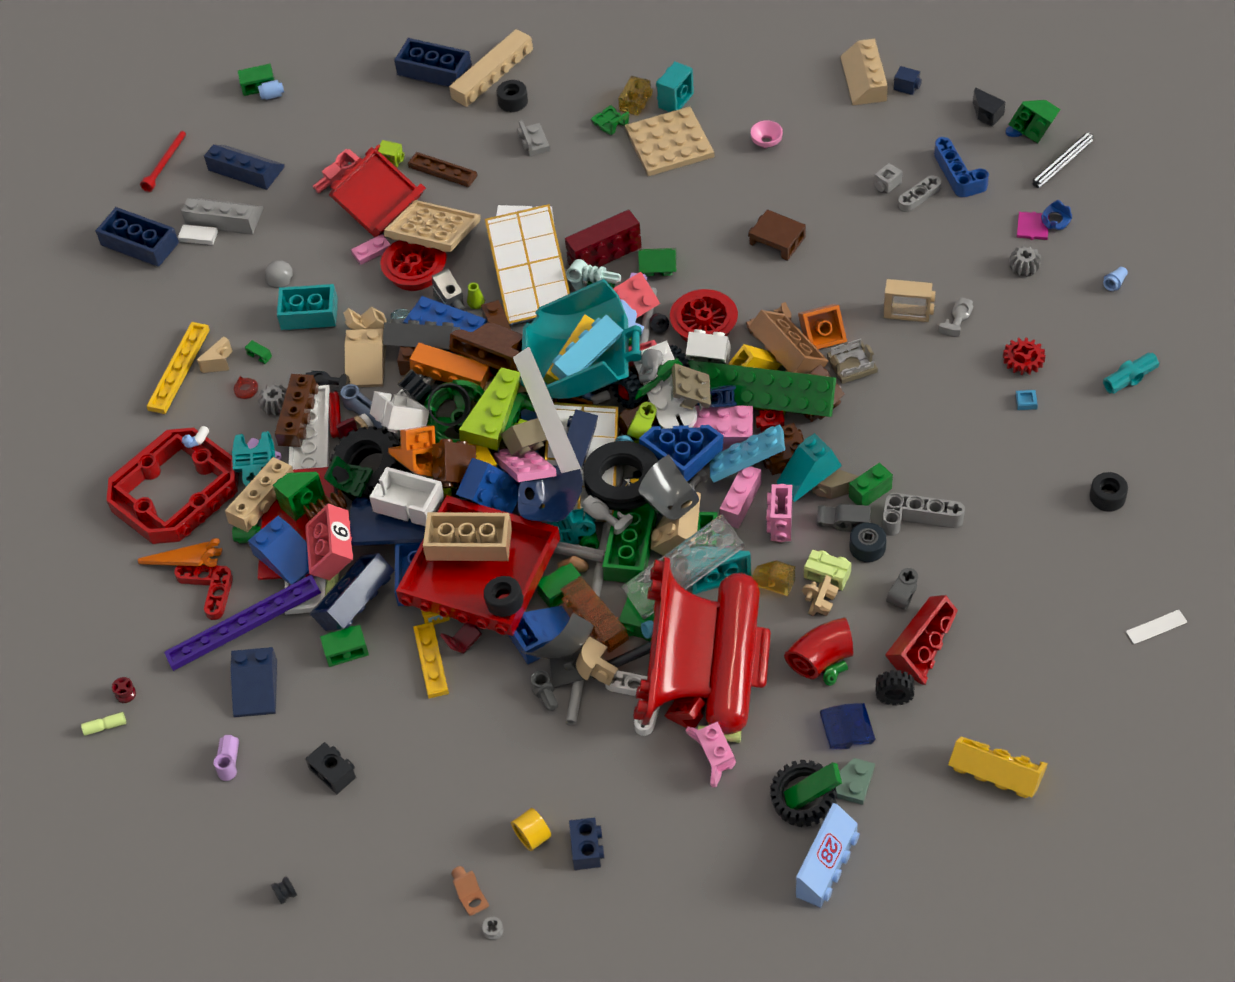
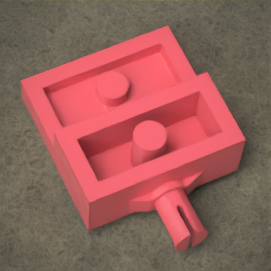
[613,272,660,319]

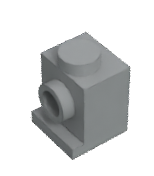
[874,163,903,193]

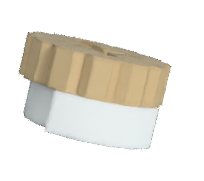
[354,413,374,429]

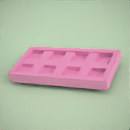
[493,449,556,482]

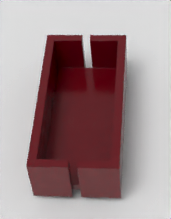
[565,209,642,267]

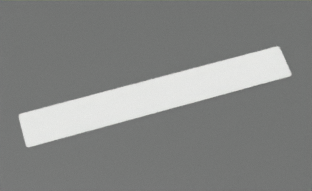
[513,347,583,474]

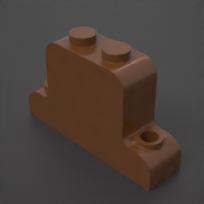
[449,323,523,371]

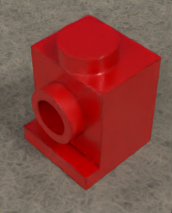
[756,410,784,433]

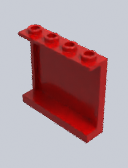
[329,144,426,238]

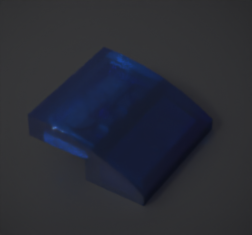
[820,703,876,749]

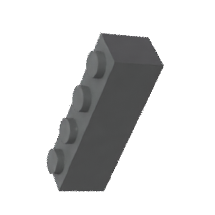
[383,319,460,349]

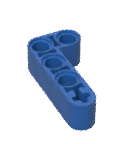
[934,137,989,197]

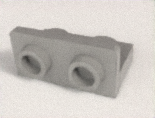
[517,120,550,156]

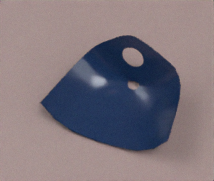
[518,469,583,522]

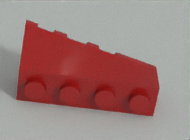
[885,595,958,685]

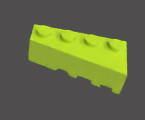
[459,367,521,450]

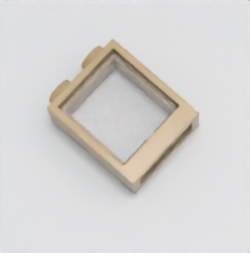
[884,279,936,322]

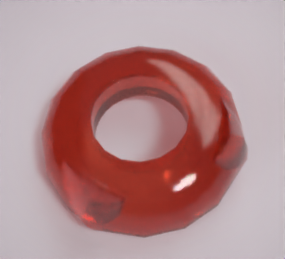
[234,376,258,399]

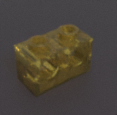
[618,76,653,116]

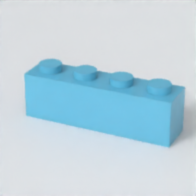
[551,314,623,379]

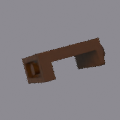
[748,209,806,261]

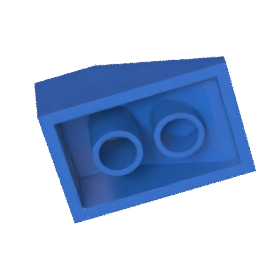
[248,516,309,585]

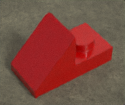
[664,697,705,728]

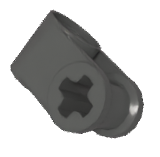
[886,568,918,610]

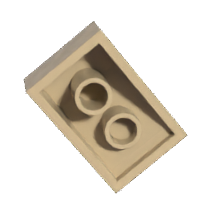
[345,328,386,387]
[651,492,701,558]

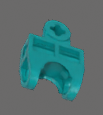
[232,431,275,486]
[539,508,596,544]

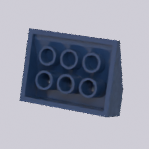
[350,497,426,546]

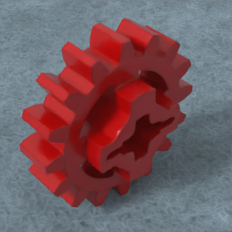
[1003,337,1046,375]

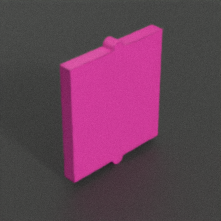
[1017,211,1049,240]

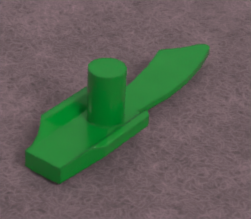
[635,358,683,400]

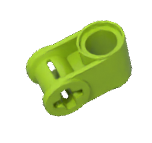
[627,402,657,440]

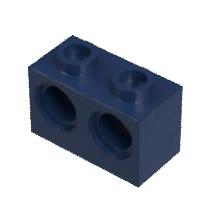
[569,817,604,870]

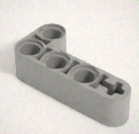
[882,493,965,535]

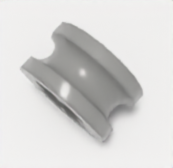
[482,917,503,940]

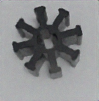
[397,370,433,406]

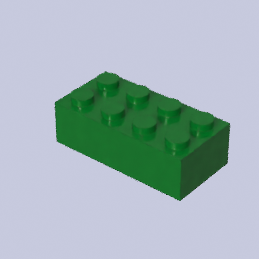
[602,503,657,584]

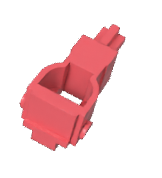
[313,149,359,193]

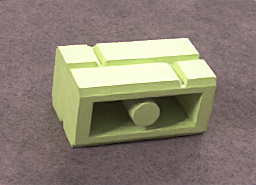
[804,550,851,590]

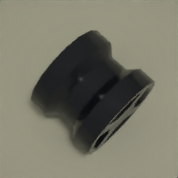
[271,876,297,905]

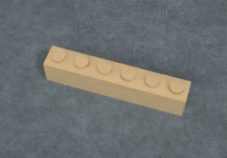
[449,29,533,107]

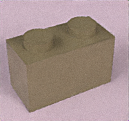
[501,418,547,456]

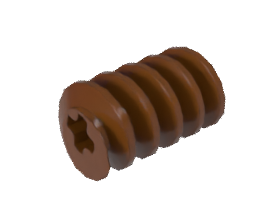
[303,489,347,521]

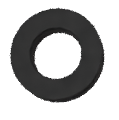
[583,441,658,511]

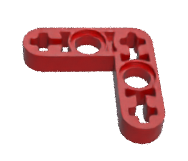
[174,564,233,620]

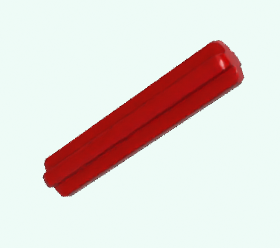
[329,392,341,438]

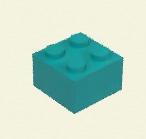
[656,61,694,112]

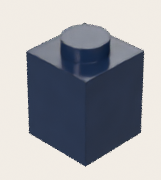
[894,66,922,95]

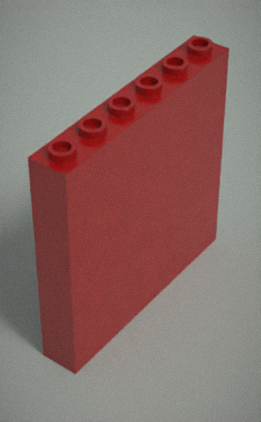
[396,495,560,636]

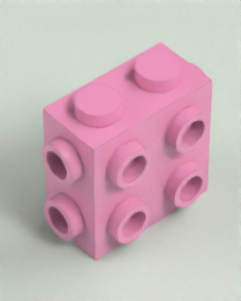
[767,484,792,542]

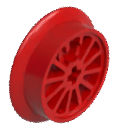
[380,240,446,291]
[670,289,738,342]

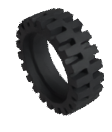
[770,760,837,827]

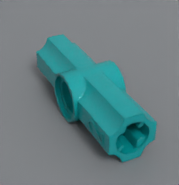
[1103,352,1159,394]

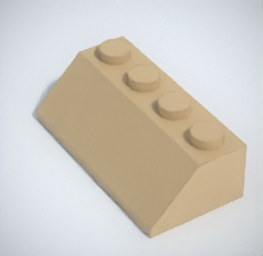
[841,39,888,105]

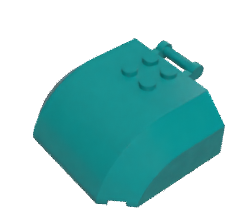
[521,279,642,399]

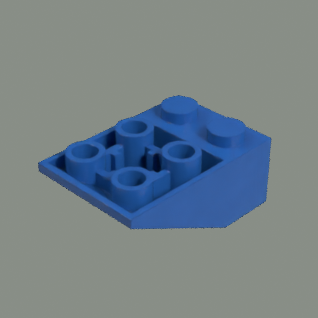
[508,605,570,665]

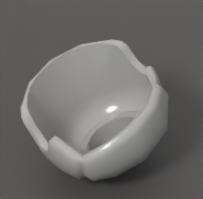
[265,261,293,287]

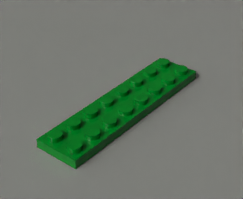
[688,360,836,417]

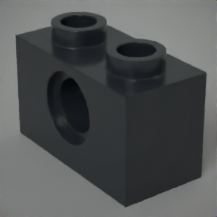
[305,742,356,794]

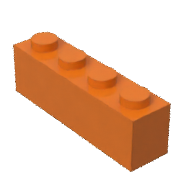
[409,343,490,389]

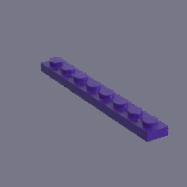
[164,575,321,671]

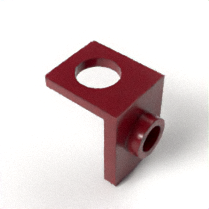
[336,417,358,440]
[440,623,482,654]

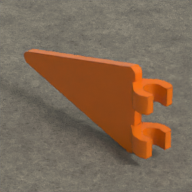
[137,538,223,567]

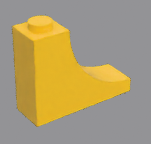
[728,344,781,370]

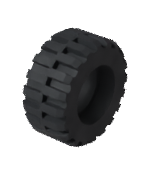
[329,426,408,501]

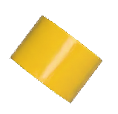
[511,808,551,851]

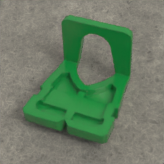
[591,105,629,135]

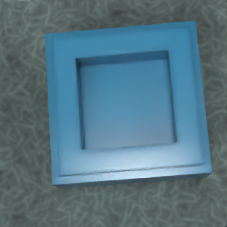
[1015,390,1038,410]

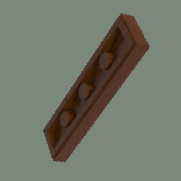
[408,152,477,187]

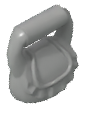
[639,349,664,383]

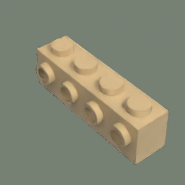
[225,457,294,532]

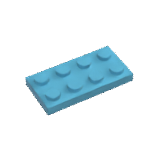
[710,425,785,482]

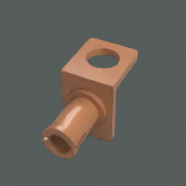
[451,866,489,916]

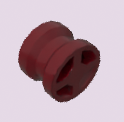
[112,677,136,703]

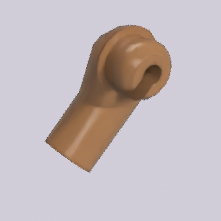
[557,556,589,572]

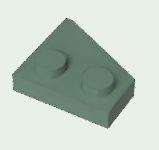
[836,758,875,805]

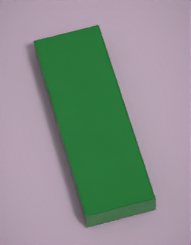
[784,762,842,810]

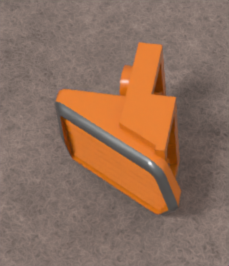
[388,425,435,478]

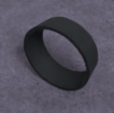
[428,383,471,426]

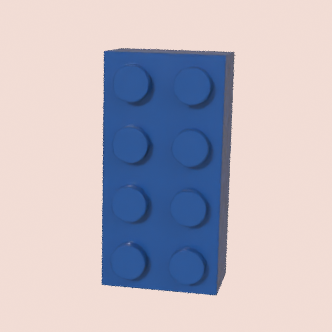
[403,296,487,355]

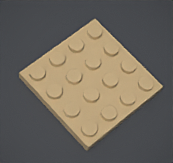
[625,107,714,176]
[384,200,480,252]

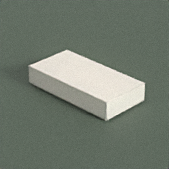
[178,225,218,245]

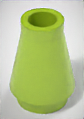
[467,282,485,309]

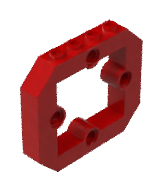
[106,427,239,544]

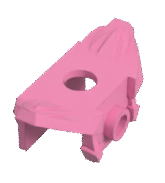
[685,721,736,788]

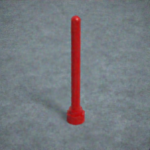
[140,131,186,192]

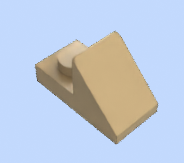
[197,337,233,373]

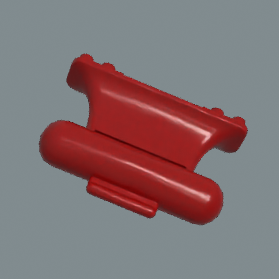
[633,557,771,735]

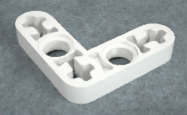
[605,670,660,736]

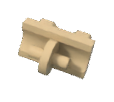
[802,575,839,616]

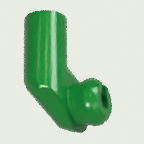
[823,660,848,686]

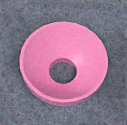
[751,120,783,148]

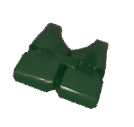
[324,456,373,498]

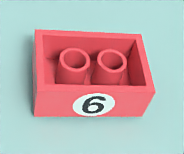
[305,504,353,581]

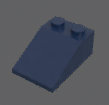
[230,647,277,717]

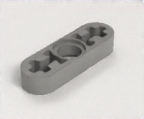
[898,176,941,212]

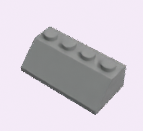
[181,198,264,234]

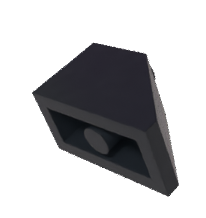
[973,88,1006,127]

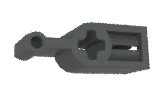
[817,504,871,532]

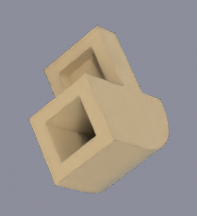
[343,307,387,330]
[576,636,618,686]

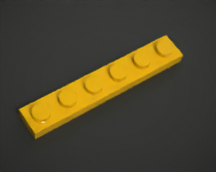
[147,322,210,414]

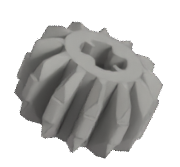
[1009,245,1041,276]
[258,384,287,416]

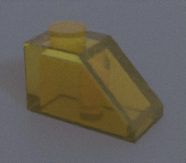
[752,560,795,596]

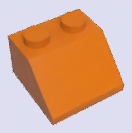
[798,304,847,349]

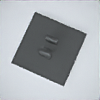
[550,646,593,688]

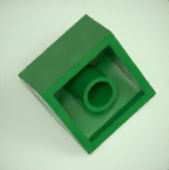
[638,248,677,276]
[273,472,325,521]

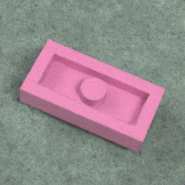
[351,234,391,265]

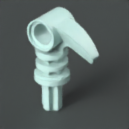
[566,259,621,291]

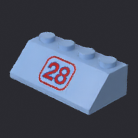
[796,803,860,908]

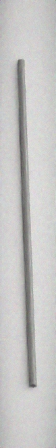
[566,287,657,725]

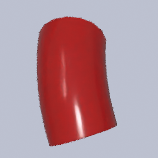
[784,617,854,679]

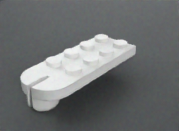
[633,341,697,429]

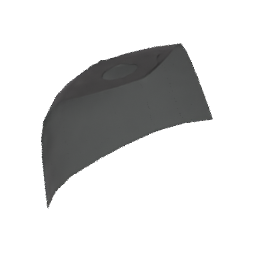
[638,454,699,520]
[519,613,594,659]

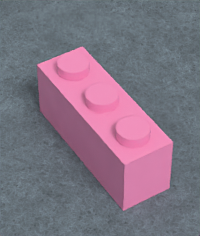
[720,466,761,529]

